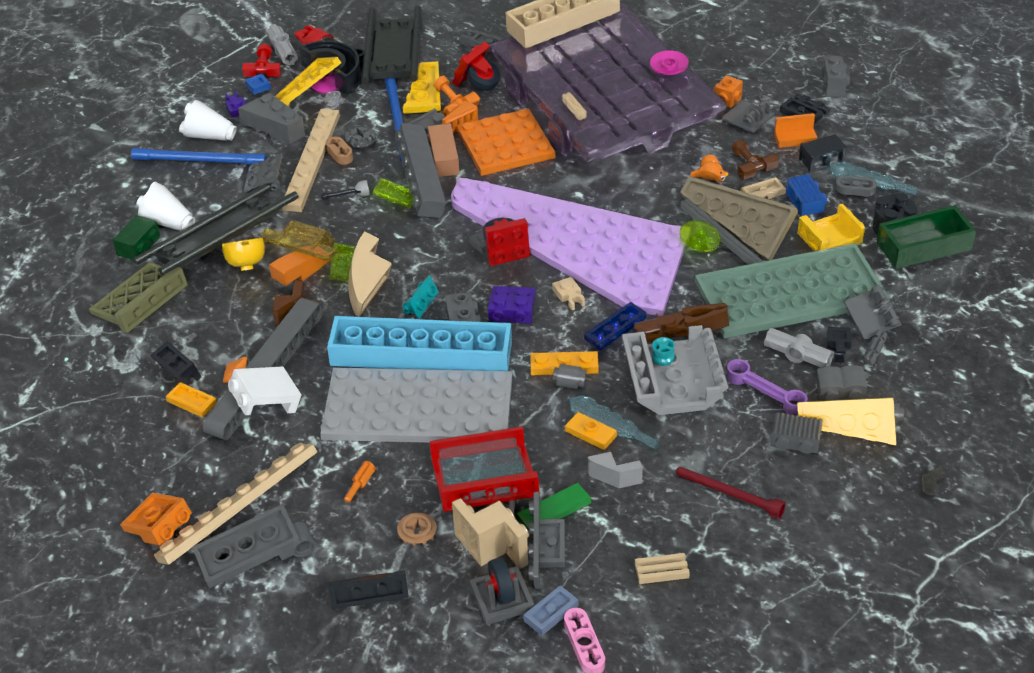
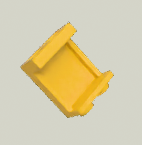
[797,204,865,251]

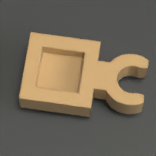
[552,277,585,310]

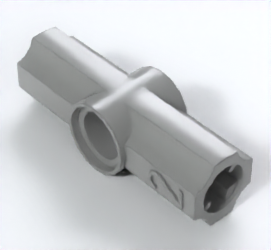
[266,24,298,66]
[764,328,834,368]

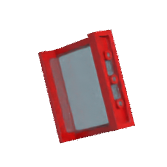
[429,426,540,512]

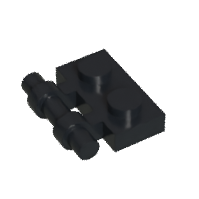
[780,94,830,124]

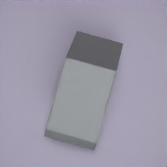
[588,452,643,488]

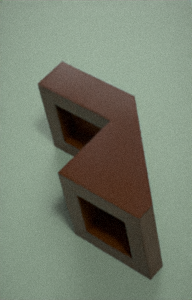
[272,281,305,326]

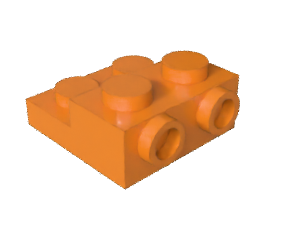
[120,492,192,546]

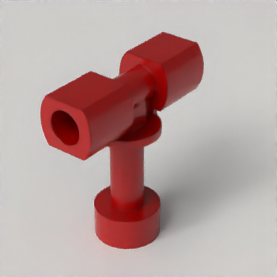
[242,44,281,77]

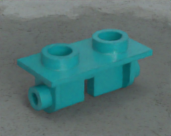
[402,275,439,319]

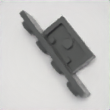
[529,492,565,589]

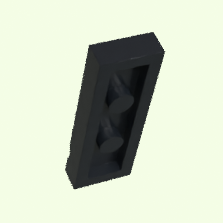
[329,570,409,610]

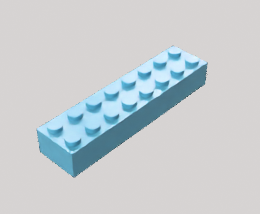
[327,316,512,371]

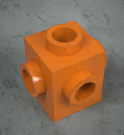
[713,75,743,108]

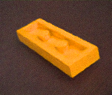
[530,351,598,375]

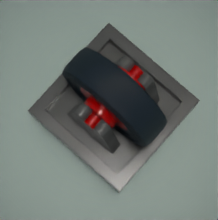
[469,557,535,625]

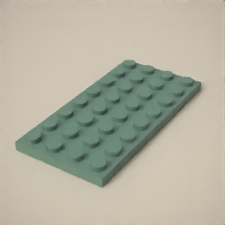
[695,243,890,339]

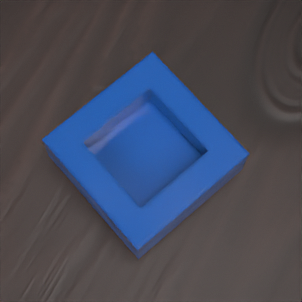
[245,74,271,95]

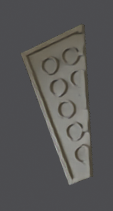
[680,176,798,261]

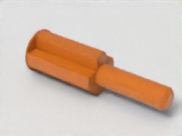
[344,461,376,503]

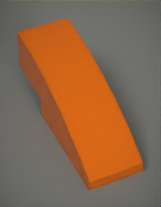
[269,248,332,286]

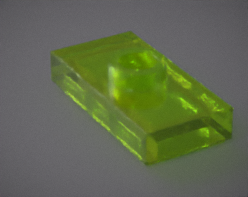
[373,178,413,209]
[329,243,355,282]

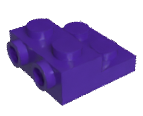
[488,286,536,324]

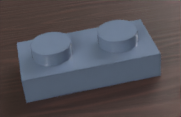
[523,585,579,636]

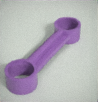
[726,359,808,416]

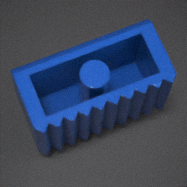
[786,174,827,217]

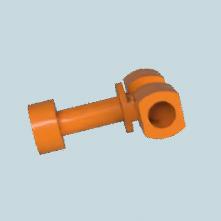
[433,75,480,116]

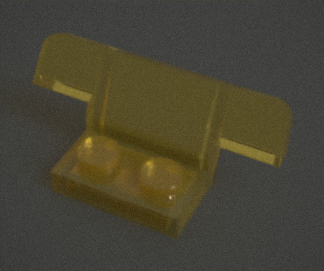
[261,220,338,260]

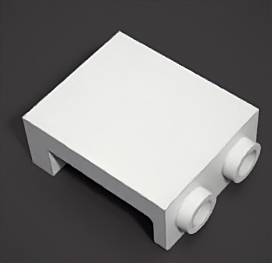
[228,367,301,415]

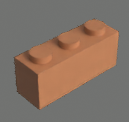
[426,123,459,177]

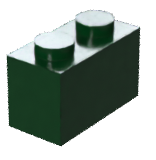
[113,215,160,260]

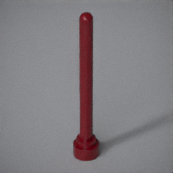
[676,467,786,520]

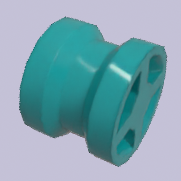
[652,337,675,366]

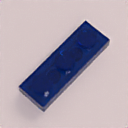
[584,302,647,351]

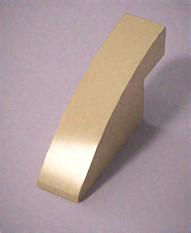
[348,231,392,317]

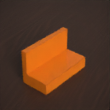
[774,113,817,148]

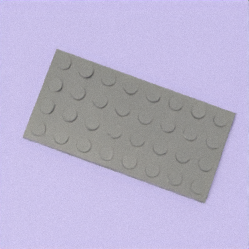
[320,368,512,443]

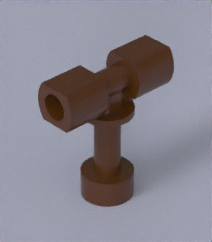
[732,139,779,180]

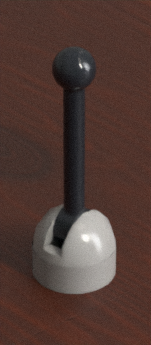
[321,180,370,200]

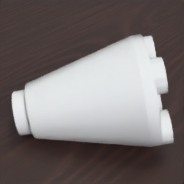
[179,100,237,141]
[136,182,195,231]

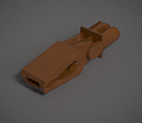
[634,303,730,343]

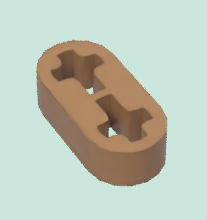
[326,137,353,165]

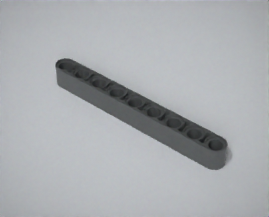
[203,297,324,440]

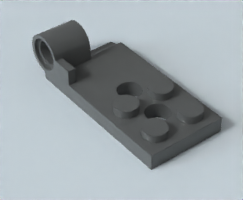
[192,504,316,588]

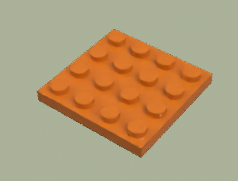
[457,108,555,176]

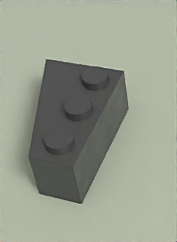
[238,93,305,144]

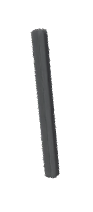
[680,198,764,265]

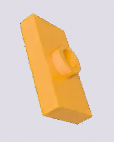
[166,382,217,418]
[565,412,617,450]

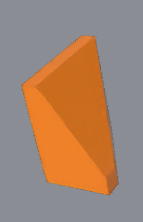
[223,357,249,383]

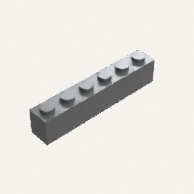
[395,123,446,218]

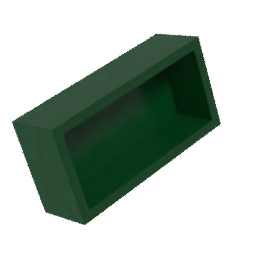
[876,205,976,269]

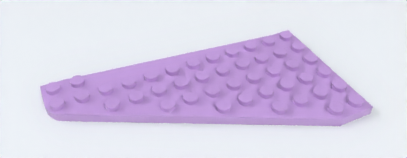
[451,178,690,316]

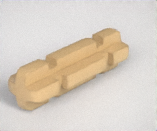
[562,92,587,120]

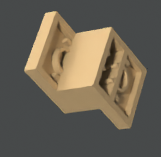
[452,498,529,569]

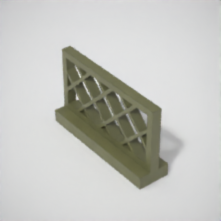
[89,262,188,333]

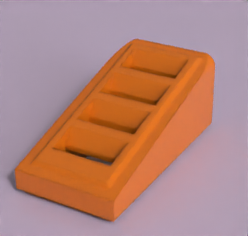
[442,101,478,133]

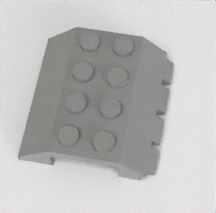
[622,325,729,415]

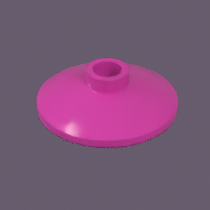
[650,51,689,75]
[310,70,339,93]

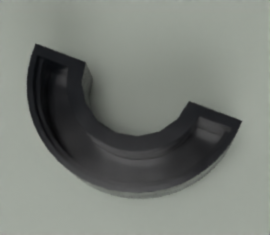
[299,41,361,95]

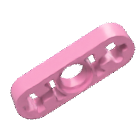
[564,608,605,673]

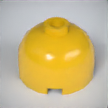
[222,238,265,271]

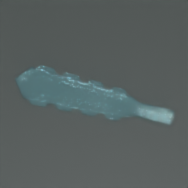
[829,161,919,195]
[570,395,660,449]

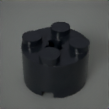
[872,193,917,235]

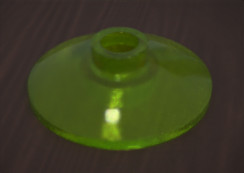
[679,220,721,252]

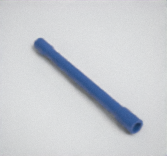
[385,78,403,162]
[131,148,267,165]

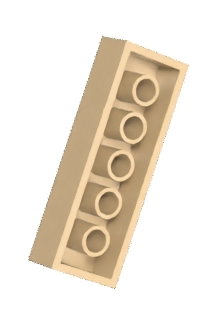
[505,0,620,48]

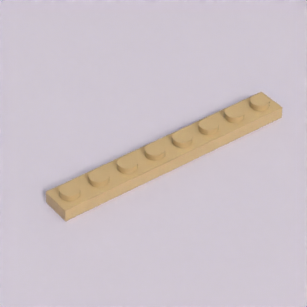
[282,109,340,212]
[154,443,317,565]

